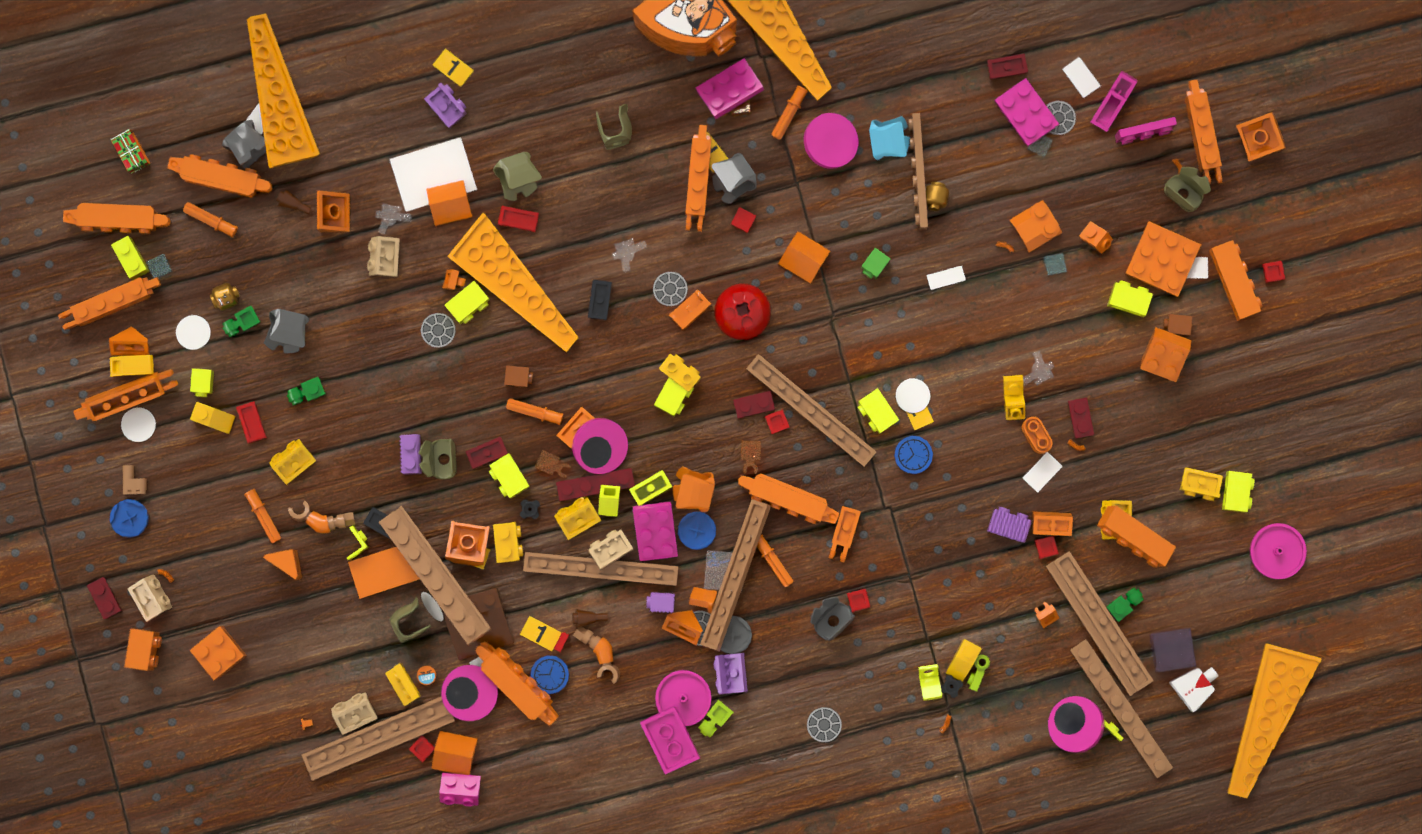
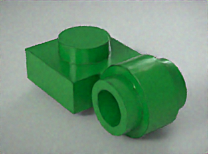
[222,306,261,337]
[287,377,326,406]
[1106,587,1144,622]

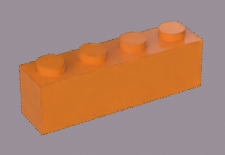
[1209,240,1262,321]
[1097,505,1176,568]

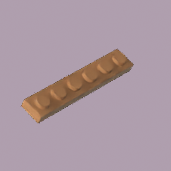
[908,113,928,230]

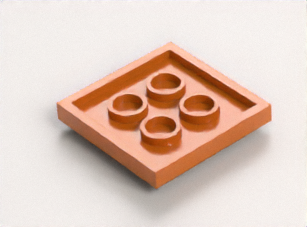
[1125,221,1201,297]

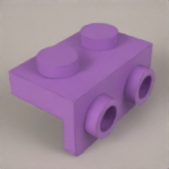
[424,83,466,128]
[714,653,748,694]

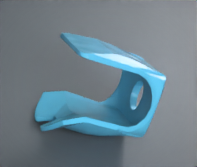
[869,116,909,160]

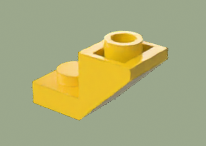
[110,355,154,377]
[1003,375,1025,420]

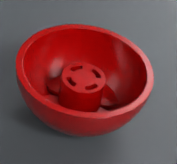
[714,283,771,340]

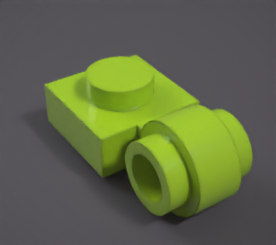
[967,655,990,691]
[698,700,733,738]

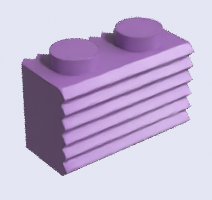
[400,434,422,475]
[987,507,1032,543]
[646,593,675,613]

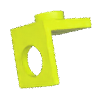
[347,526,369,560]
[919,664,942,701]
[1104,720,1123,741]

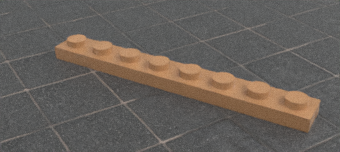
[746,354,876,467]
[700,499,771,652]
[523,552,678,586]
[1070,639,1173,778]

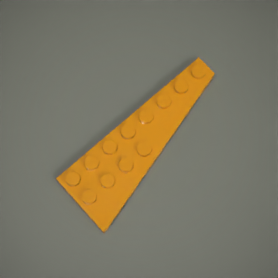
[727,0,832,101]
[247,14,320,168]
[447,213,579,353]
[1227,644,1321,798]

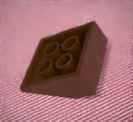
[442,588,514,660]

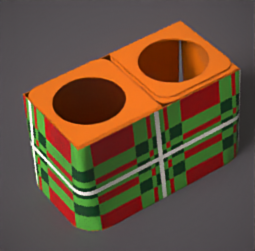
[111,129,150,173]

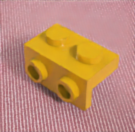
[659,354,701,392]
[1180,467,1223,501]

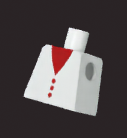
[1169,667,1218,712]

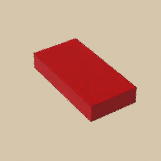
[498,206,539,232]
[236,401,267,444]

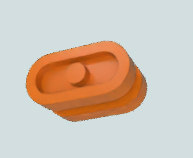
[1021,417,1052,454]

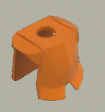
[673,466,715,513]

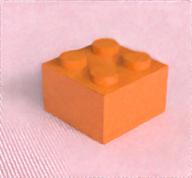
[1140,327,1192,382]
[190,626,247,680]
[124,629,162,671]

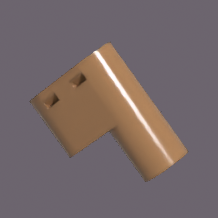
[122,465,147,495]

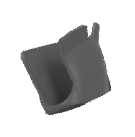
[222,120,266,169]
[712,153,757,204]
[264,309,310,353]
[811,597,855,641]

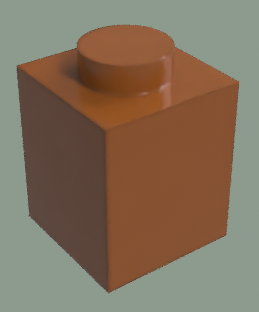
[1163,314,1192,337]
[504,365,533,388]

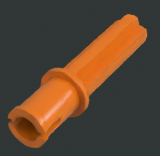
[771,86,808,140]
[183,202,238,237]
[506,398,563,425]
[244,489,281,543]
[757,534,793,587]

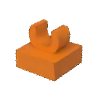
[443,269,466,290]
[1035,602,1059,629]

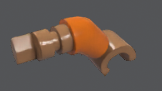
[288,501,355,533]
[573,627,620,684]

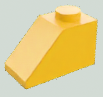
[190,402,236,434]
[946,639,982,682]

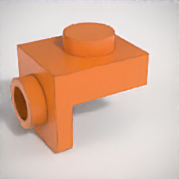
[1079,221,1113,254]

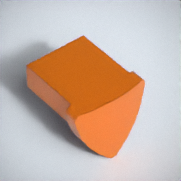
[689,587,717,614]

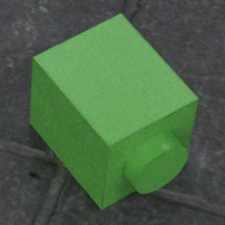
[861,248,890,279]

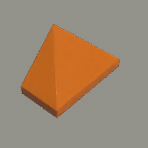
[109,326,149,356]
[662,610,703,645]

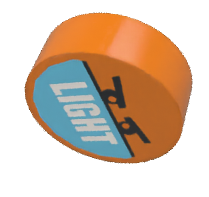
[417,666,437,685]

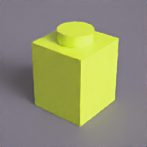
[190,369,214,397]
[598,485,620,516]

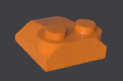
[1236,112,1286,162]
[1009,200,1062,253]
[445,521,490,566]

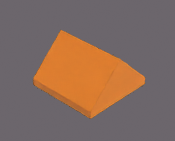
[426,180,472,226]
[317,191,350,232]
[778,232,830,284]
[264,549,302,580]
[432,731,478,775]

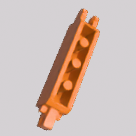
[1185,79,1222,185]
[686,125,711,232]
[167,154,272,198]
[63,203,171,234]
[58,277,161,330]
[73,369,178,421]
[738,474,839,524]
[475,642,559,726]

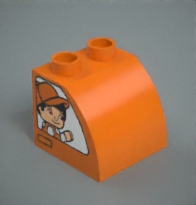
[633,0,737,57]

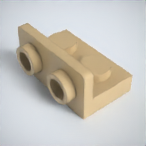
[367,236,399,277]
[588,530,633,570]
[128,575,172,622]
[331,692,378,735]

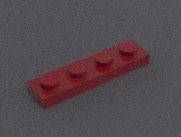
[556,468,635,501]

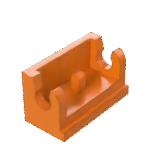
[669,290,711,331]
[1032,512,1073,536]

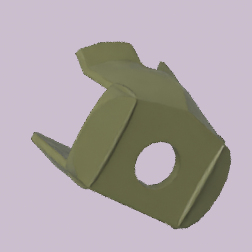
[596,104,632,150]
[493,152,542,201]
[1164,167,1211,212]
[419,439,457,479]
[389,597,431,643]

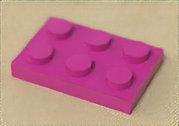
[696,59,764,119]
[995,78,1059,147]
[1115,117,1177,145]
[633,502,678,561]
[640,706,700,774]

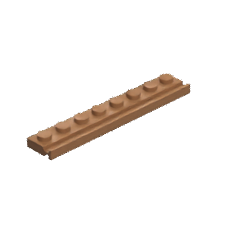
[379,506,491,646]
[1045,551,1153,696]
[302,697,455,780]

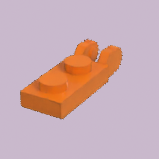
[828,506,861,562]

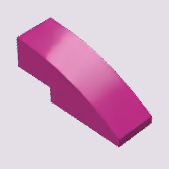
[1091,71,1138,132]

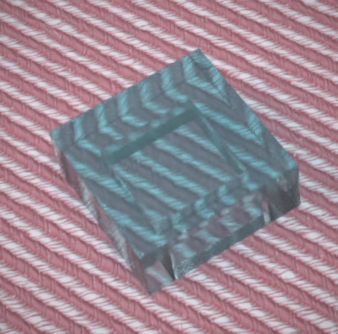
[1027,136,1053,158]
[1043,253,1067,276]
[146,254,172,278]

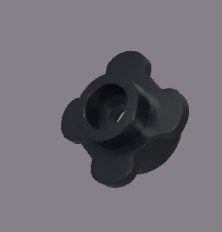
[520,499,540,519]
[941,675,963,698]

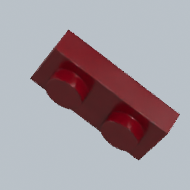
[987,54,1028,80]
[733,391,775,419]
[1067,397,1094,439]
[465,436,508,469]
[87,577,122,620]

